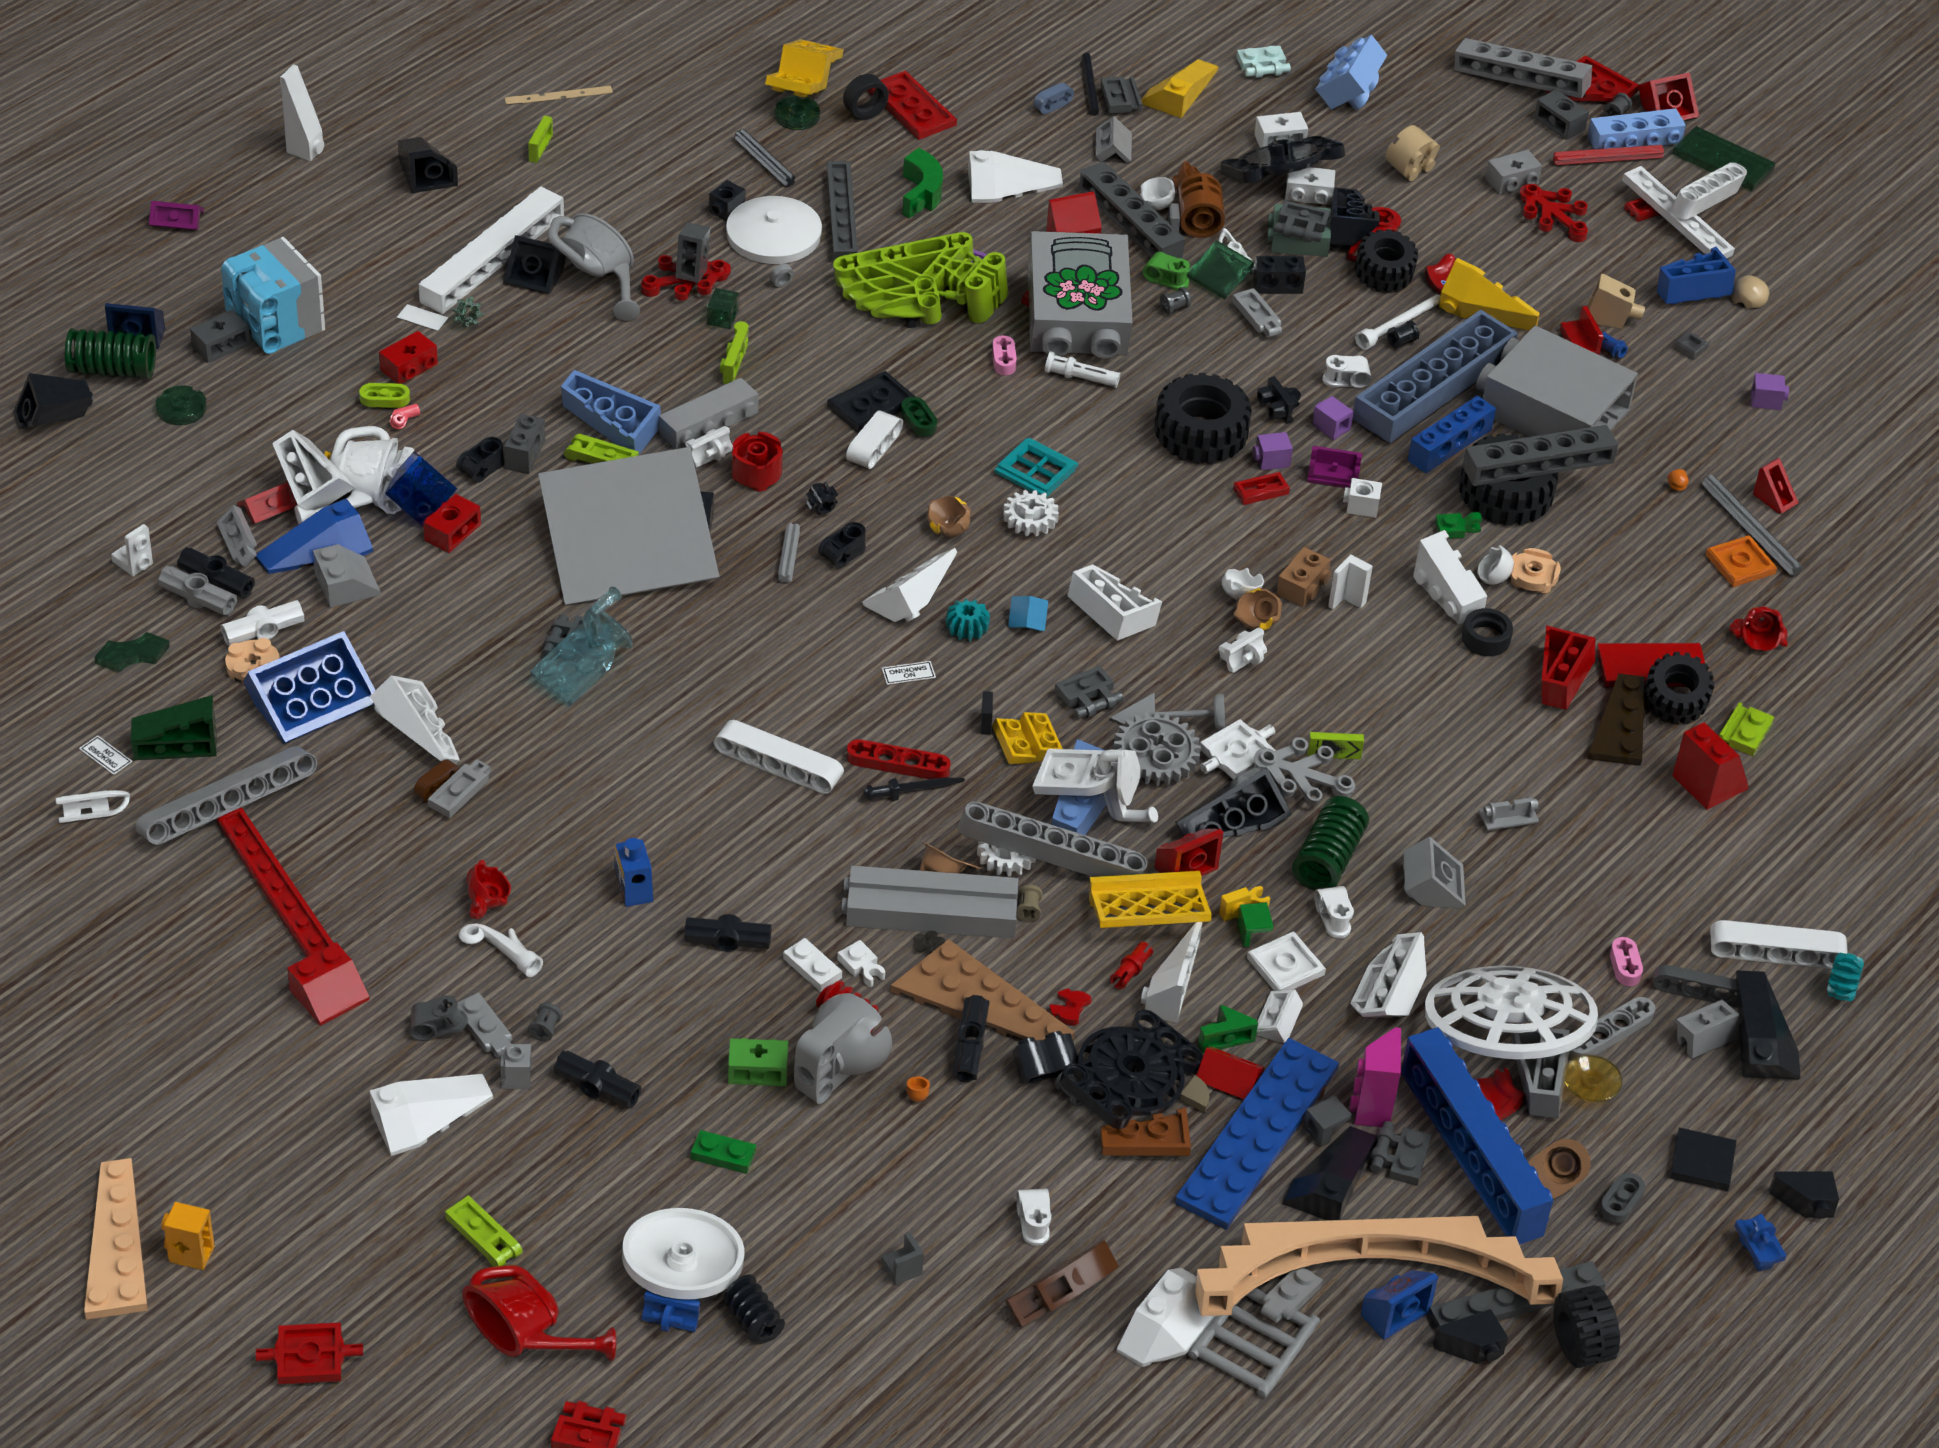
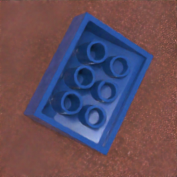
[243,631,375,744]

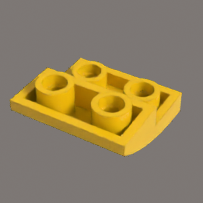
[992,712,1063,764]

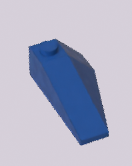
[256,499,373,574]

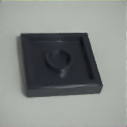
[1670,1127,1737,1191]

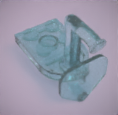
[530,586,633,707]

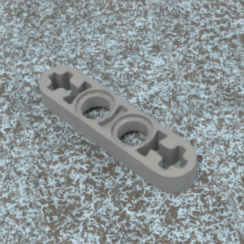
[1568,997,1656,1062]

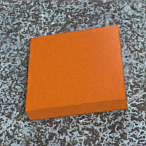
[1705,535,1777,587]

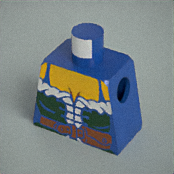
[614,838,653,907]

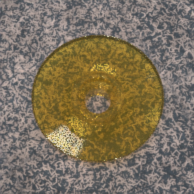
[1565,1055,1622,1102]

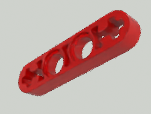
[847,739,951,779]

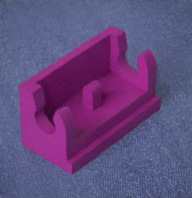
[1307,446,1362,488]

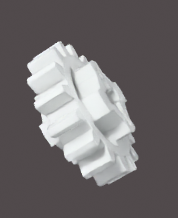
[1003,490,1059,536]
[977,841,1036,877]

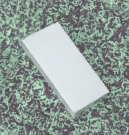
[1256,989,1303,1043]

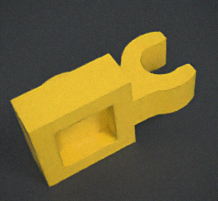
[1219,886,1270,921]

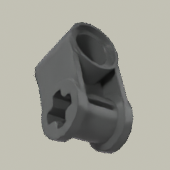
[410,995,468,1041]

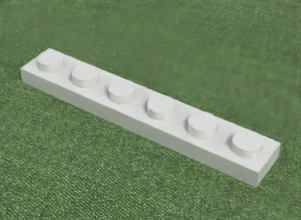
[1622,166,1735,258]

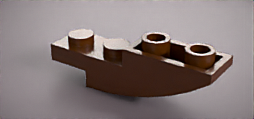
[1005,1240,1119,1327]

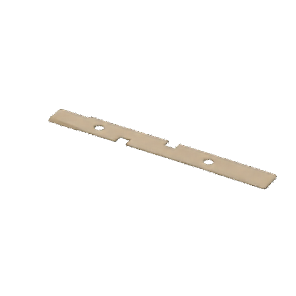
[505,86,613,104]

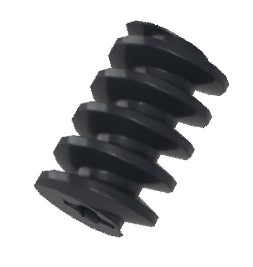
[724,1274,785,1344]

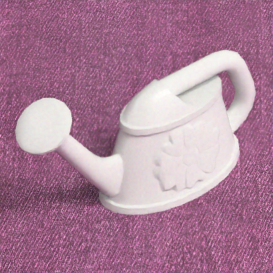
[295,426,398,524]

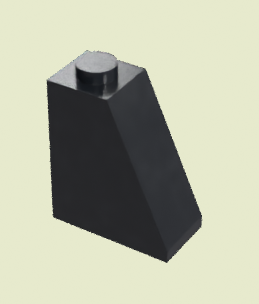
[398,137,458,193]
[13,373,93,429]

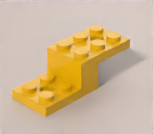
[765,39,844,97]

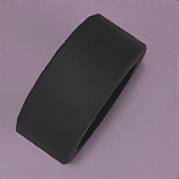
[843,74,889,120]
[1462,608,1513,656]

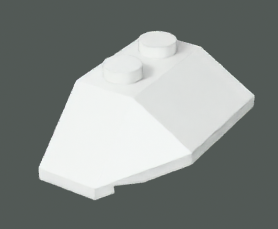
[1350,932,1426,1018]
[1116,1268,1215,1367]

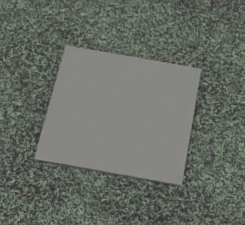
[538,447,720,606]

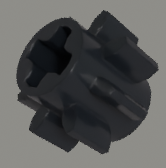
[806,482,838,514]

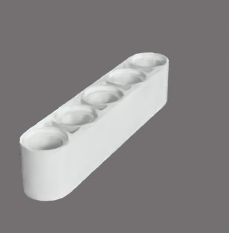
[1671,163,1747,219]
[714,720,844,794]
[1710,920,1848,969]

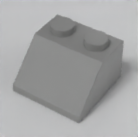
[313,544,381,607]
[1403,836,1466,908]

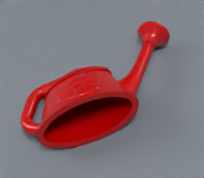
[462,1265,617,1362]

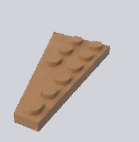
[890,939,1075,1041]

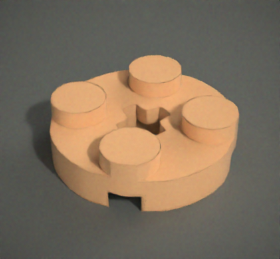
[1510,548,1561,594]
[225,638,280,684]

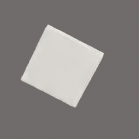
[1247,931,1326,991]

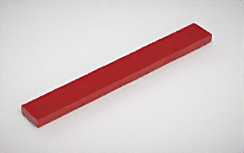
[216,807,334,957]

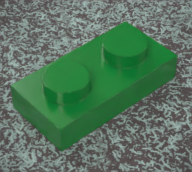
[691,1130,756,1174]

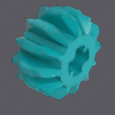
[945,598,990,641]
[1827,952,1864,1002]

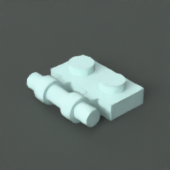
[1236,46,1291,78]

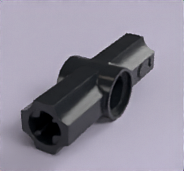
[177,547,255,599]
[684,914,772,952]
[952,995,990,1083]
[554,1050,641,1109]

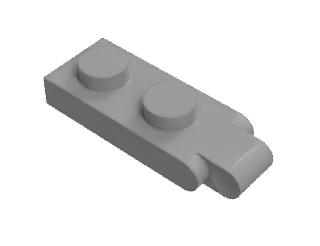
[1232,288,1282,337]
[217,505,257,567]
[428,759,492,818]
[458,992,513,1058]
[1261,1268,1323,1323]

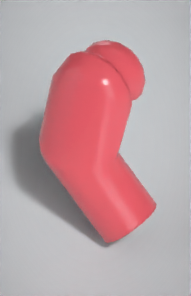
[390,403,420,429]

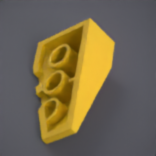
[1141,59,1219,118]
[1439,258,1540,330]

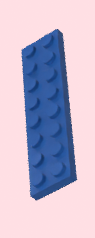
[1175,1037,1339,1230]

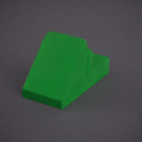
[1198,1005,1258,1053]

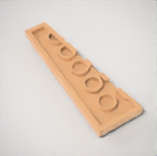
[84,1158,148,1320]

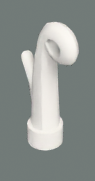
[459,923,543,977]

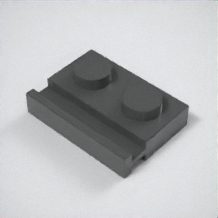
[1100,76,1142,113]

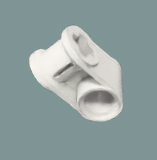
[1322,355,1371,388]
[1314,886,1354,938]
[1016,1189,1051,1246]

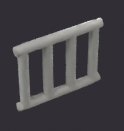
[1188,1288,1320,1398]

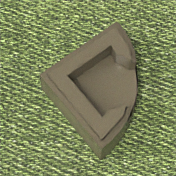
[1180,1075,1209,1113]

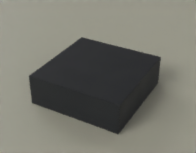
[981,691,993,735]

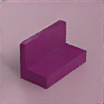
[149,201,204,230]

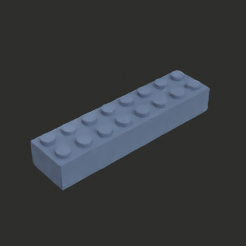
[1352,310,1518,443]

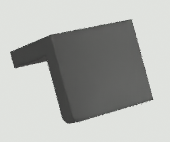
[1304,1096,1351,1147]
[882,1232,924,1285]

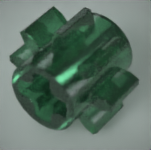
[451,297,484,327]

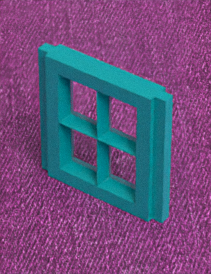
[994,438,1078,498]

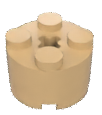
[1385,125,1440,181]

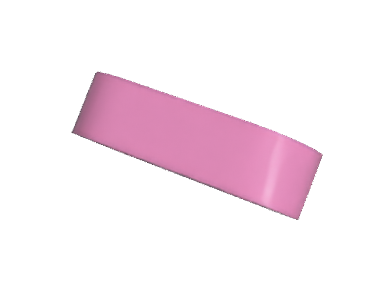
[992,335,1017,375]
[1610,937,1643,986]

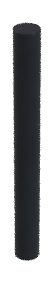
[1082,53,1099,116]

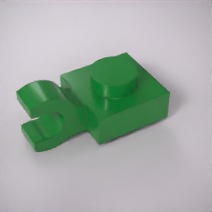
[1435,512,1482,539]

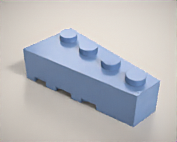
[561,370,661,455]
[1052,739,1107,835]

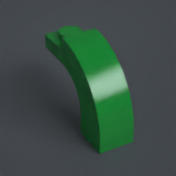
[902,147,943,219]

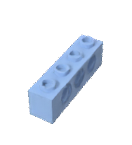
[1587,108,1686,149]

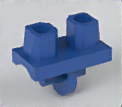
[1734,1214,1787,1271]
[642,1290,700,1332]

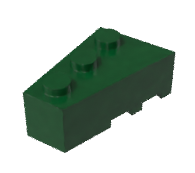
[131,695,217,761]

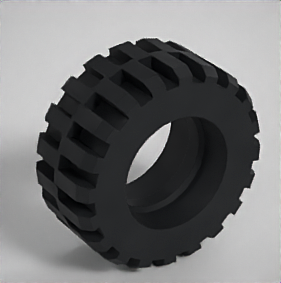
[1154,373,1252,464]
[1459,433,1559,526]

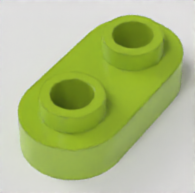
[359,383,410,408]

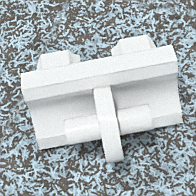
[685,426,733,468]
[1219,628,1267,673]

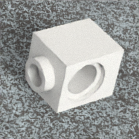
[1343,478,1382,518]

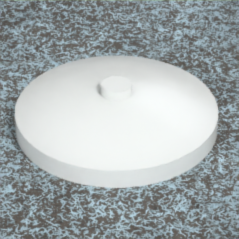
[726,196,822,264]
[622,1208,744,1299]

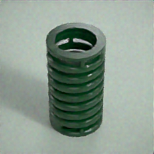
[65,328,156,379]
[1292,796,1370,891]

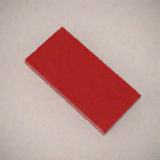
[867,70,957,140]
[1596,643,1705,687]

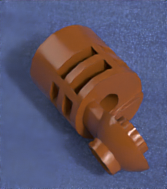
[1173,161,1225,238]

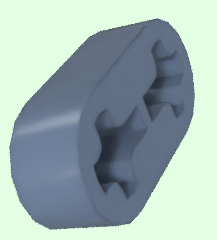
[1033,82,1074,114]

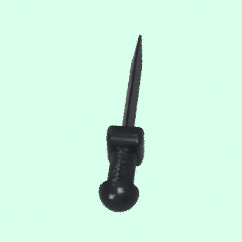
[863,777,965,801]

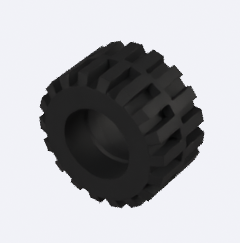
[1355,229,1418,293]
[1644,652,1715,725]
[1553,1285,1620,1368]

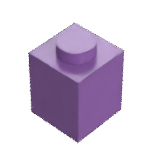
[1751,373,1789,410]
[1312,396,1354,440]
[1252,432,1293,470]

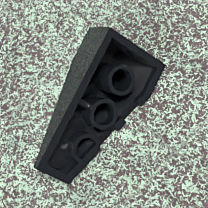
[1175,766,1292,838]
[1735,970,1801,1080]

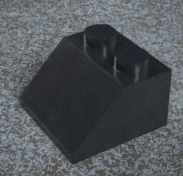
[504,235,566,293]

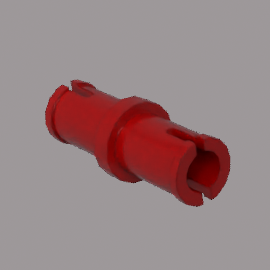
[1110,942,1153,989]

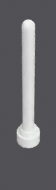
[1355,295,1441,350]

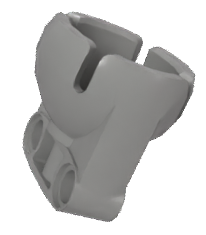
[794,993,893,1104]

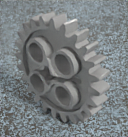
[1113,712,1201,786]

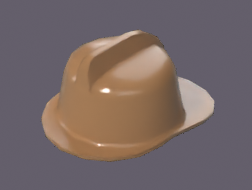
[920,842,982,874]
[1528,1139,1591,1199]

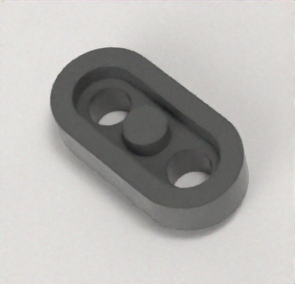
[1600,1173,1645,1223]

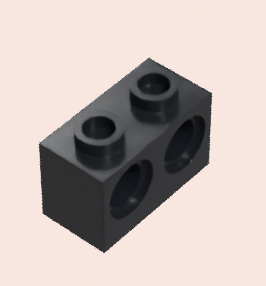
[1253,256,1306,294]

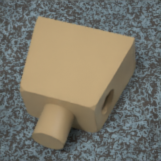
[1587,273,1645,328]

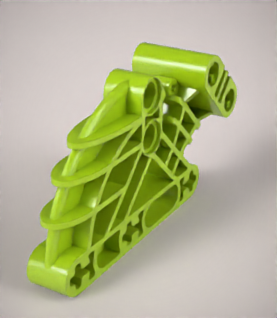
[833,232,1008,324]

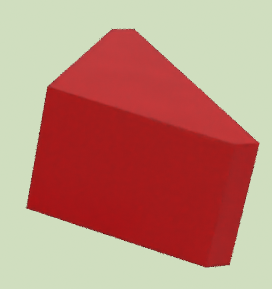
[1753,458,1799,514]

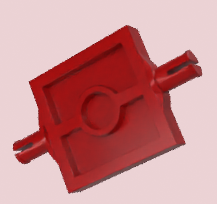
[256,1322,363,1384]

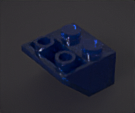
[385,450,458,526]

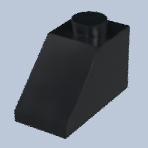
[1769,1171,1839,1219]
[1433,1309,1508,1364]

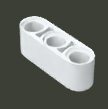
[846,410,903,469]

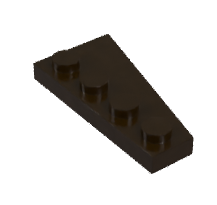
[1587,673,1645,766]

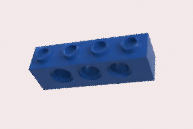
[1407,395,1496,473]

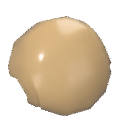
[1730,275,1770,309]

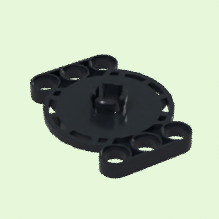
[1220,136,1345,183]
[1060,1009,1203,1129]

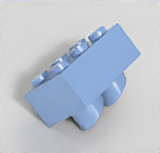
[1315,34,1387,110]

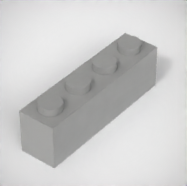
[659,378,759,449]

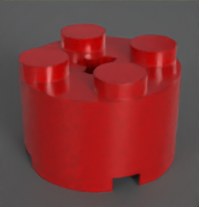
[732,432,783,492]

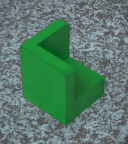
[1237,902,1273,947]

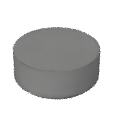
[769,263,794,287]

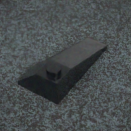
[1330,187,1380,248]
[1283,1126,1376,1221]

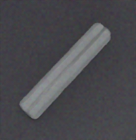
[778,523,800,583]

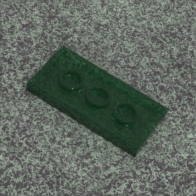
[1672,126,1776,191]

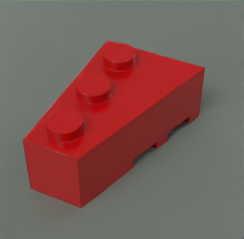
[1542,625,1595,710]

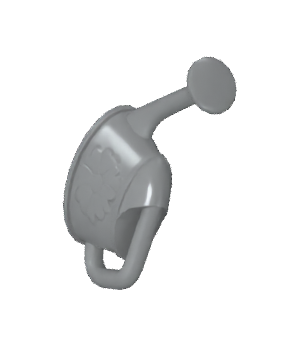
[548,213,640,321]

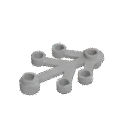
[1253,737,1355,806]

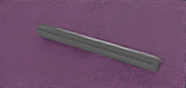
[1702,475,1802,576]

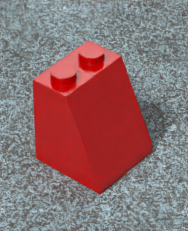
[1672,722,1749,810]

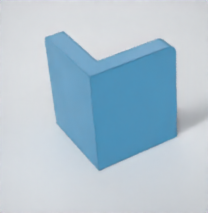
[1008,596,1048,631]

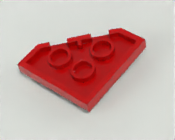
[1544,55,1639,102]

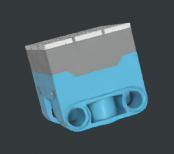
[221,237,325,354]

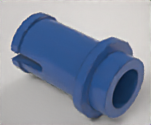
[1601,332,1628,358]

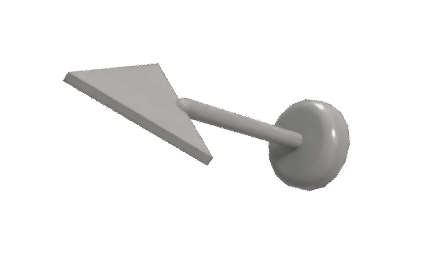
[1110,693,1225,731]

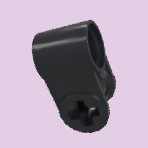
[456,437,504,483]
[818,522,866,568]

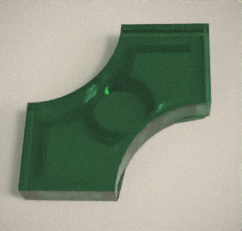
[94,632,170,672]

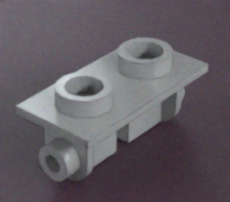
[1479,796,1539,831]

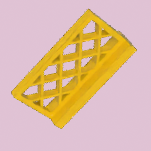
[1089,871,1212,928]

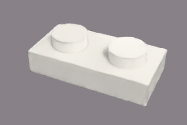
[783,938,842,992]

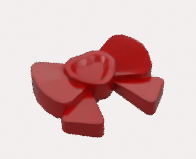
[1050,988,1092,1026]

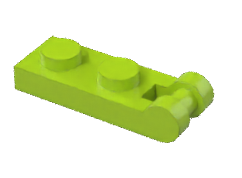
[720,321,749,384]
[564,434,639,464]
[445,1195,523,1267]

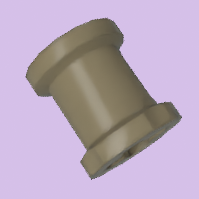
[1016,885,1043,922]

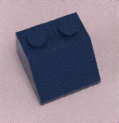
[105,303,165,349]

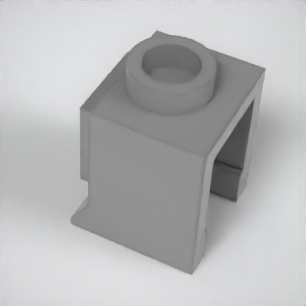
[501,1044,532,1089]

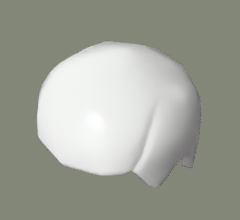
[1140,177,1175,211]
[1477,545,1514,585]
[1222,568,1264,601]

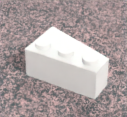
[272,430,355,510]
[1413,530,1487,625]
[1067,564,1162,641]

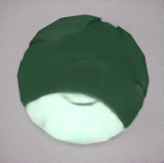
[774,95,820,130]
[156,385,207,425]

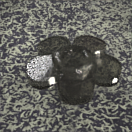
[913,931,945,954]

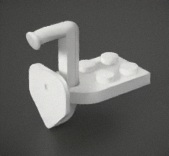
[1032,749,1158,823]

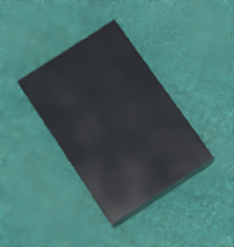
[827,371,916,433]

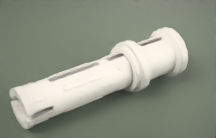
[1045,351,1121,388]

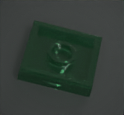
[1187,240,1254,299]

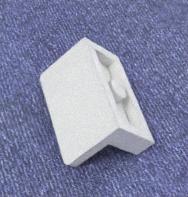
[1328,555,1373,609]

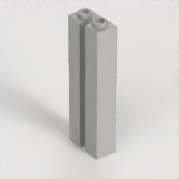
[841,866,1018,938]

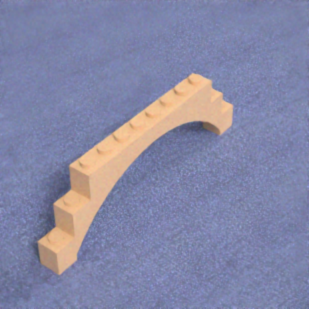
[1195,1216,1563,1316]

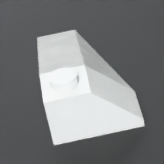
[280,64,324,161]
[968,150,1063,203]
[862,548,957,622]
[370,675,460,764]
[1141,922,1203,1023]
[370,1074,493,1156]

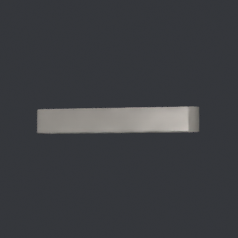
[136,746,317,845]
[958,801,1147,877]

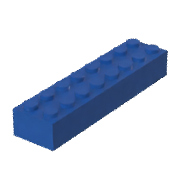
[1401,1027,1553,1245]

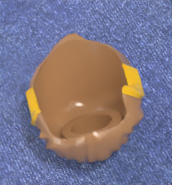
[927,496,971,538]
[1234,588,1283,630]

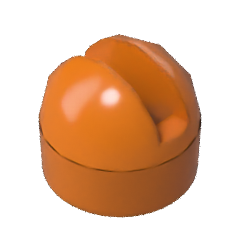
[1667,469,1689,491]
[906,1076,930,1102]

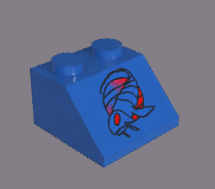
[1361,1270,1438,1340]

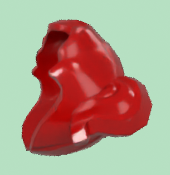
[1729,607,1788,651]
[466,860,511,919]

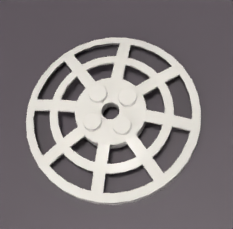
[1425,966,1598,1059]

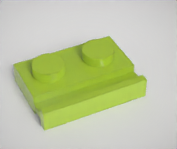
[1719,702,1774,756]

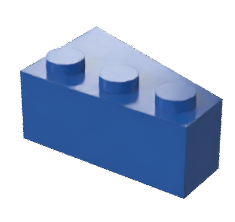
[1657,246,1736,304]

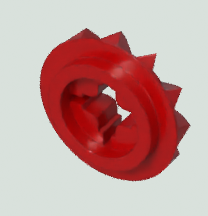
[1372,207,1401,232]

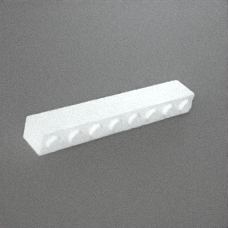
[419,187,564,314]

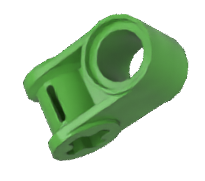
[1142,252,1190,291]

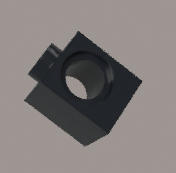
[709,180,746,221]

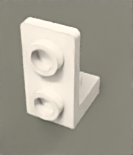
[111,524,153,577]

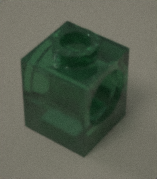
[707,288,739,329]

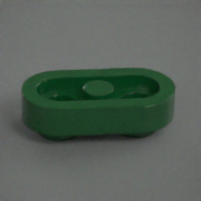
[901,397,937,437]

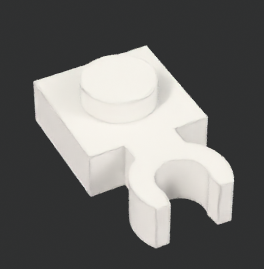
[837,940,885,987]

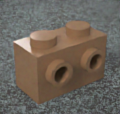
[1276,547,1332,607]

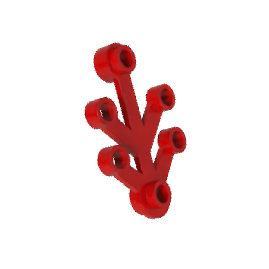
[1520,184,1588,242]
[641,255,731,300]

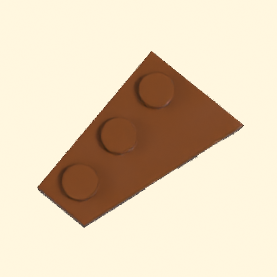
[1100,1108,1191,1156]

